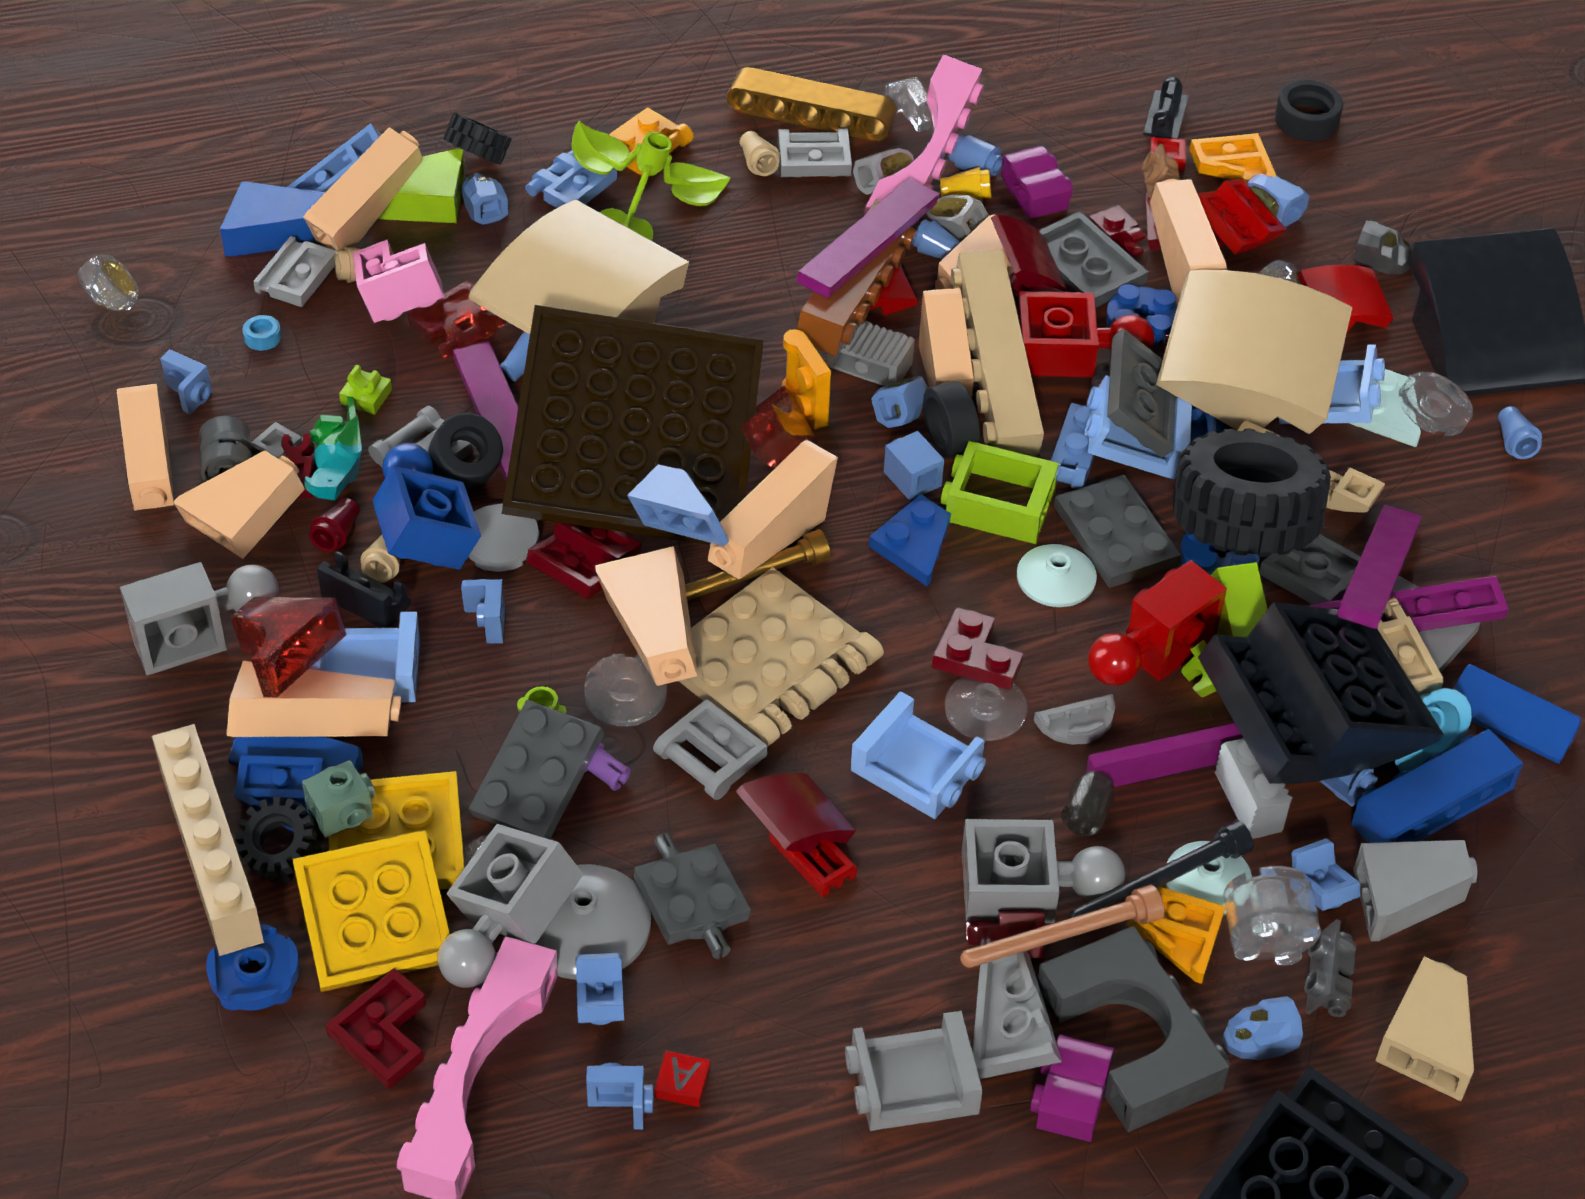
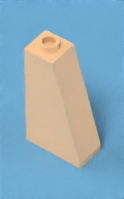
[303,127,423,251]
[1150,179,1227,305]
[708,440,838,579]
[595,546,697,686]
[227,661,402,737]

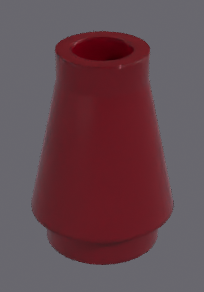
[309,498,360,552]

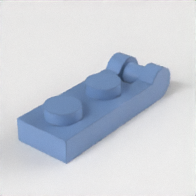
[1050,403,1095,490]

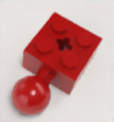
[1017,291,1155,377]
[1088,560,1227,686]

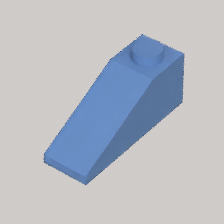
[288,123,381,193]
[627,464,729,546]

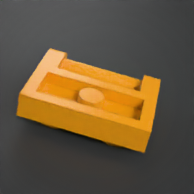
[609,107,694,175]
[782,329,831,430]

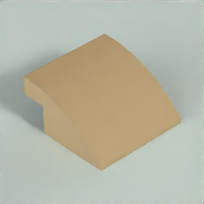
[468,200,689,334]
[1156,270,1352,434]

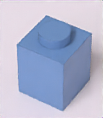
[884,431,944,501]

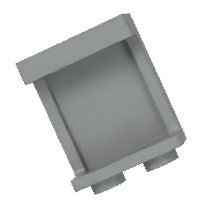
[845,1011,983,1131]

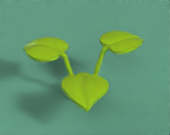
[572,121,730,241]

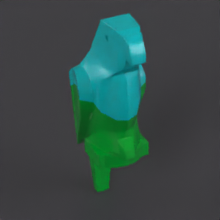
[304,397,362,501]

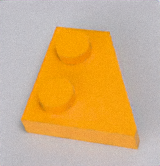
[1189,133,1276,183]
[1126,887,1226,984]

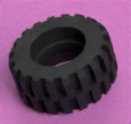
[1173,429,1331,557]

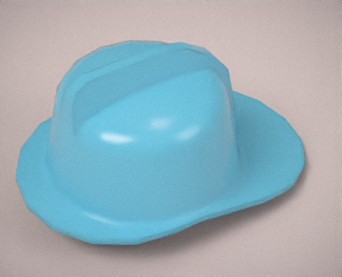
[1395,688,1472,772]

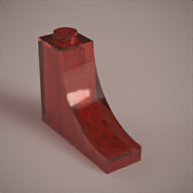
[740,385,821,470]
[231,597,346,697]

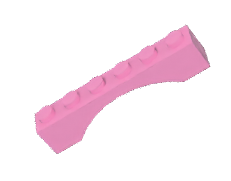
[864,54,984,229]
[397,936,558,1199]

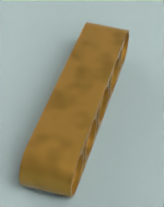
[726,67,897,141]

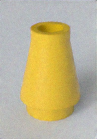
[940,167,991,202]

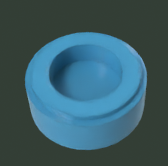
[242,315,282,351]

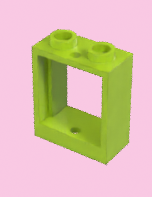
[941,441,1059,544]

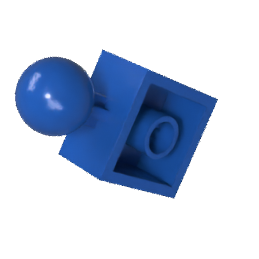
[372,443,481,570]

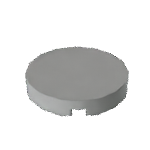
[467,504,540,572]

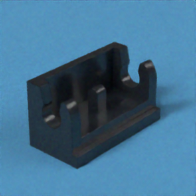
[317,551,411,628]

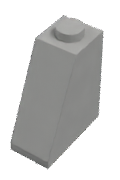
[1354,840,1477,941]

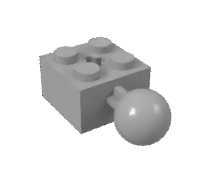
[120,562,279,676]
[962,819,1126,923]
[437,824,584,988]

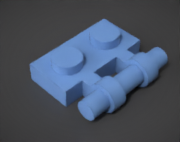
[525,150,617,208]

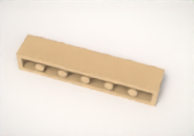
[951,249,1044,456]
[152,724,264,956]

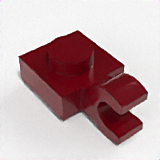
[1089,205,1145,257]
[966,910,1045,958]

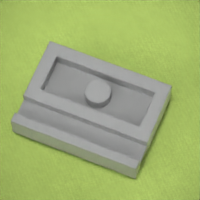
[254,236,336,307]

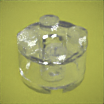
[1223,866,1321,965]

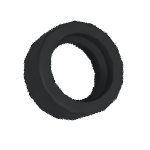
[1275,80,1344,141]
[923,381,980,458]

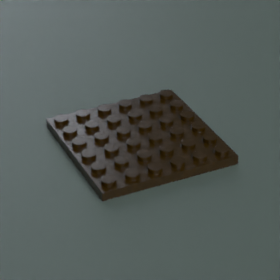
[502,305,764,545]

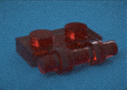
[408,281,507,358]

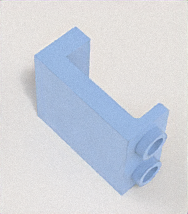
[1279,344,1385,424]
[1085,375,1192,480]
[305,612,420,702]
[851,691,986,819]

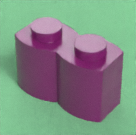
[1000,146,1073,219]
[1030,1035,1114,1142]

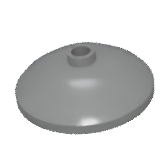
[535,864,651,980]

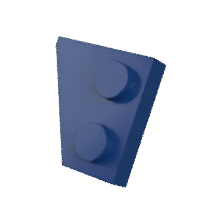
[869,494,951,586]
[234,755,328,833]

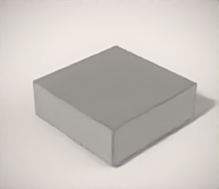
[251,422,303,458]

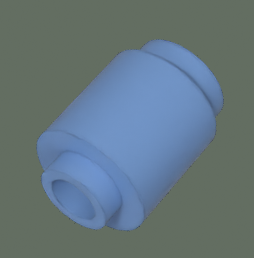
[949,135,1002,178]

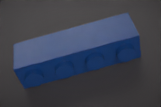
[1351,729,1523,843]

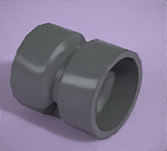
[199,416,251,482]

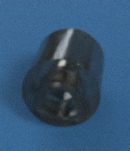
[1061,771,1115,836]

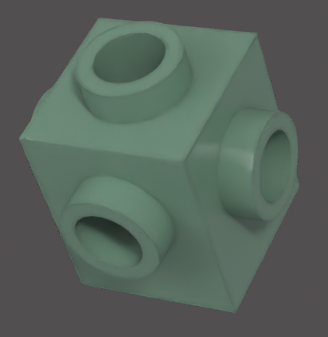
[302,760,375,838]

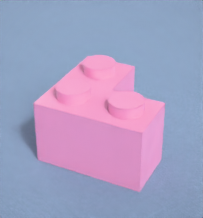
[353,240,444,323]

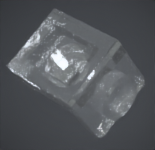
[884,77,931,132]

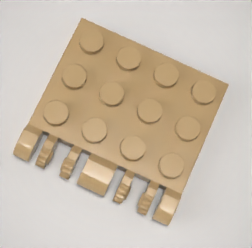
[679,567,884,747]

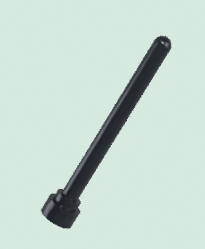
[1068,820,1253,919]

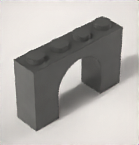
[1037,926,1229,1133]

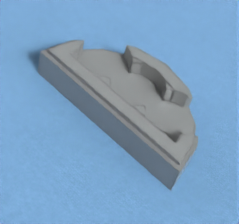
[1034,694,1115,745]

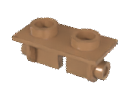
[1142,143,1181,198]

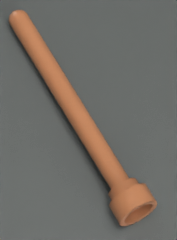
[961,885,1164,968]

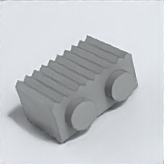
[827,321,915,386]
[1215,738,1292,839]

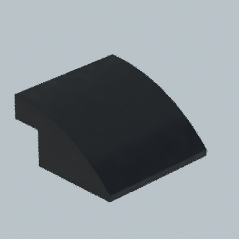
[1409,228,1585,398]
[1198,602,1444,784]
[1197,1066,1469,1199]

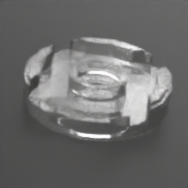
[1399,371,1473,436]
[584,653,667,727]

